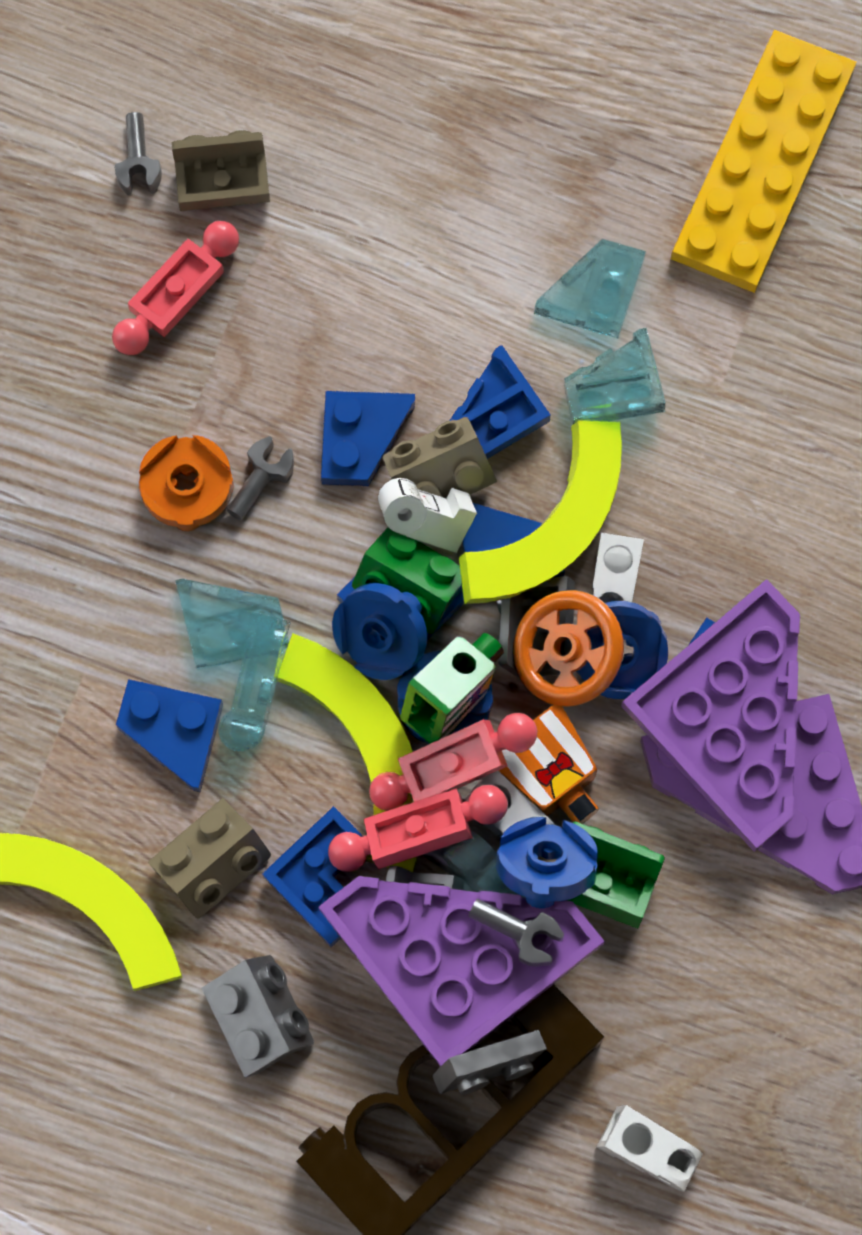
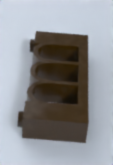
[296,984,604,1235]

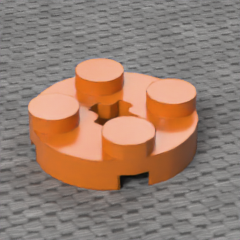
[139,435,234,532]

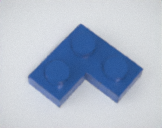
[262,806,363,947]

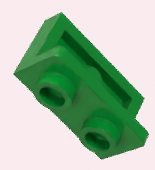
[352,527,462,634]
[566,821,665,929]

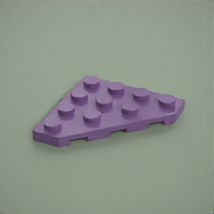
[621,579,800,852]
[640,694,862,895]
[319,876,605,1067]

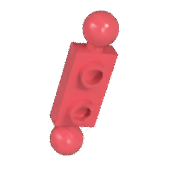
[112,221,239,356]
[369,713,537,811]
[328,785,508,872]

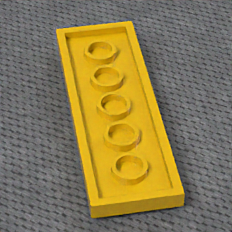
[671,30,857,293]

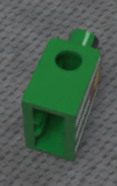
[400,633,504,744]

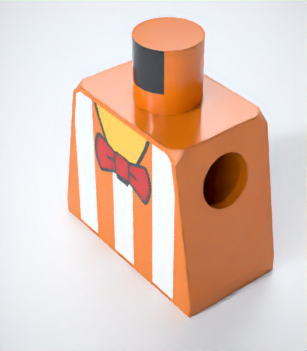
[498,704,599,824]

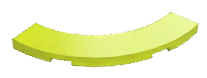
[459,420,622,604]
[276,633,418,873]
[0,833,183,992]

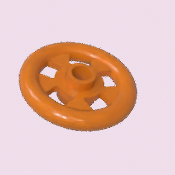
[513,590,624,707]

